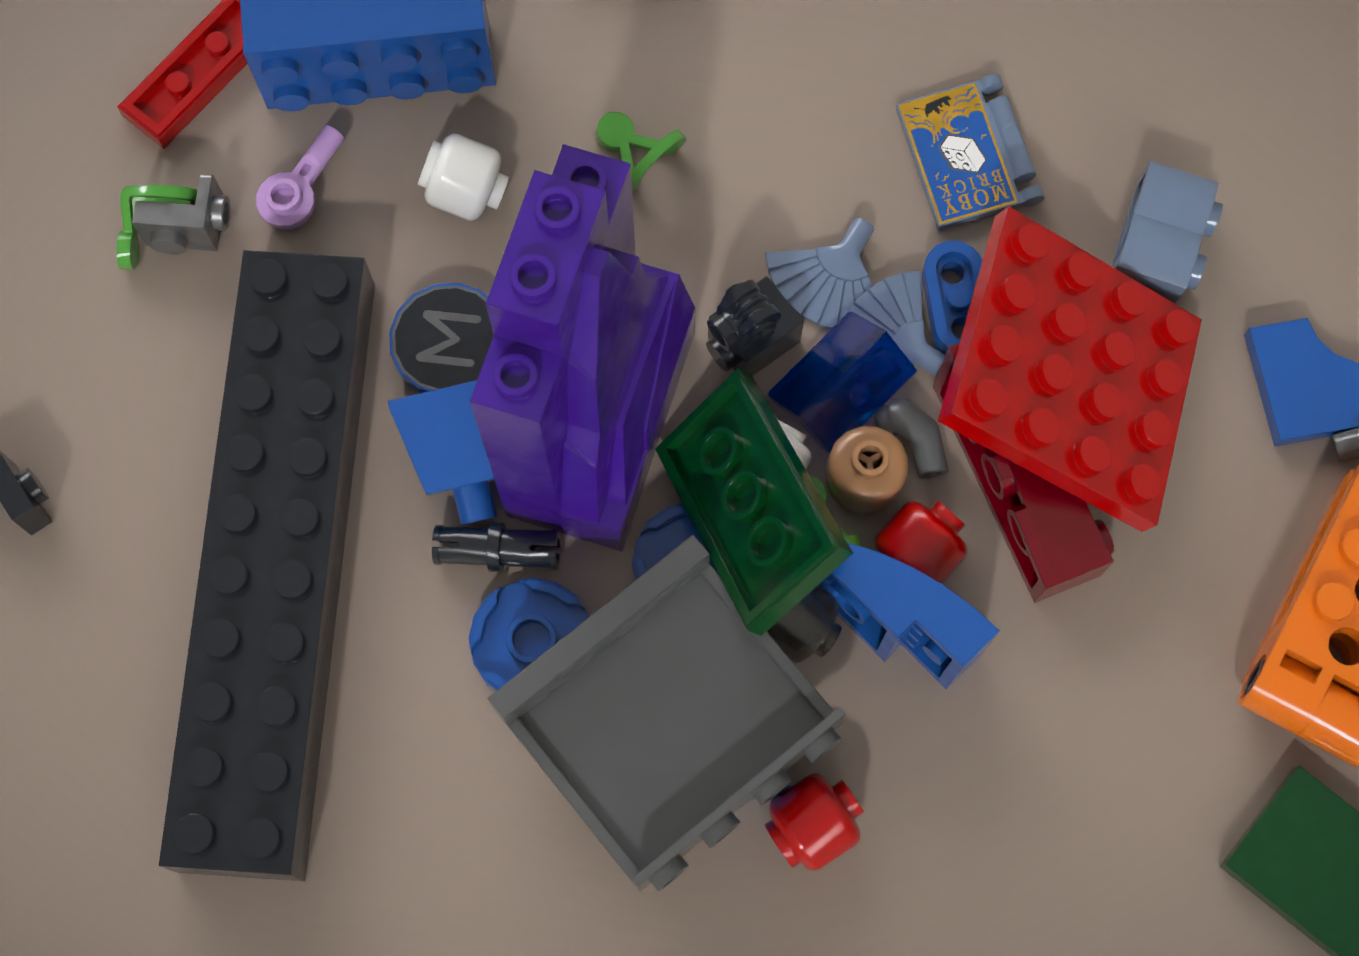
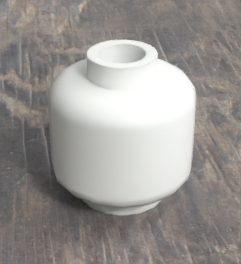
[417,134,509,221]

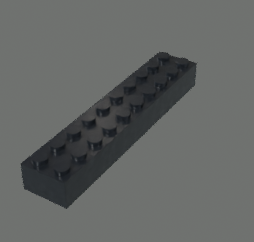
[159,250,375,881]

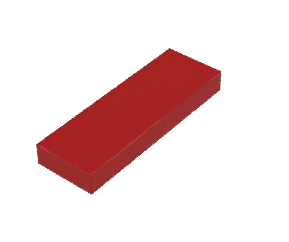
[117,0,248,149]

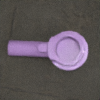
[256,125,344,230]

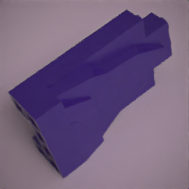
[470,144,696,552]

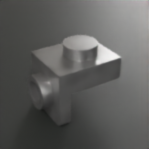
[132,174,231,255]

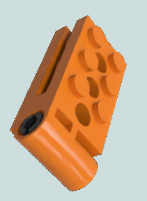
[1237,463,1359,767]

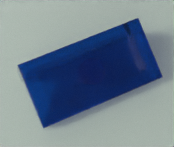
[768,312,917,454]

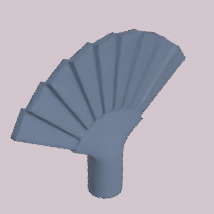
[765,217,875,331]
[836,271,945,393]

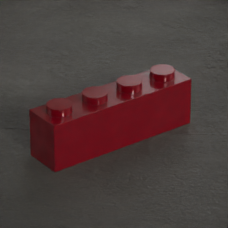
[933,342,1114,603]

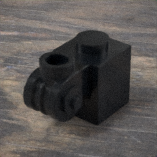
[706,276,804,376]

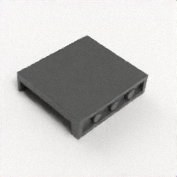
[487,535,846,892]

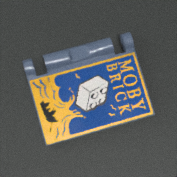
[896,73,1045,231]

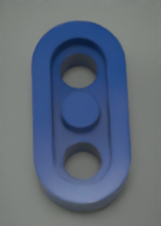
[922,241,982,355]

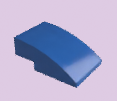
[813,542,1000,689]

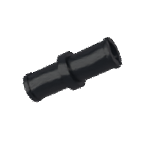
[432,522,561,572]

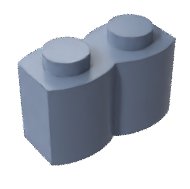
[1111,161,1223,303]

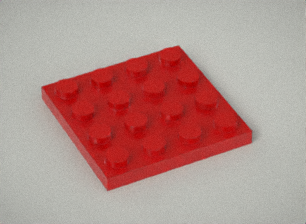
[938,206,1202,532]

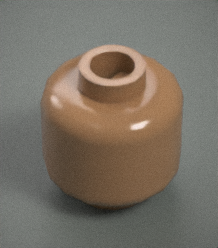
[826,426,908,514]

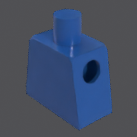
[388,380,497,525]

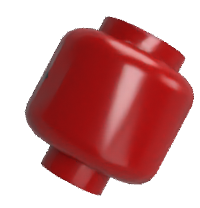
[875,500,968,584]
[764,773,864,870]

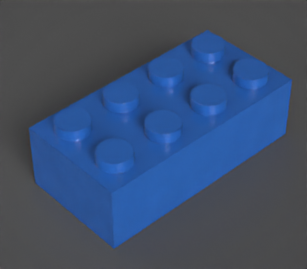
[240,0,496,112]

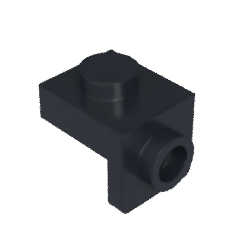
[0,451,52,535]

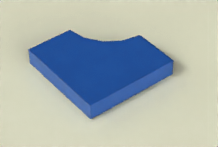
[1244,318,1359,447]

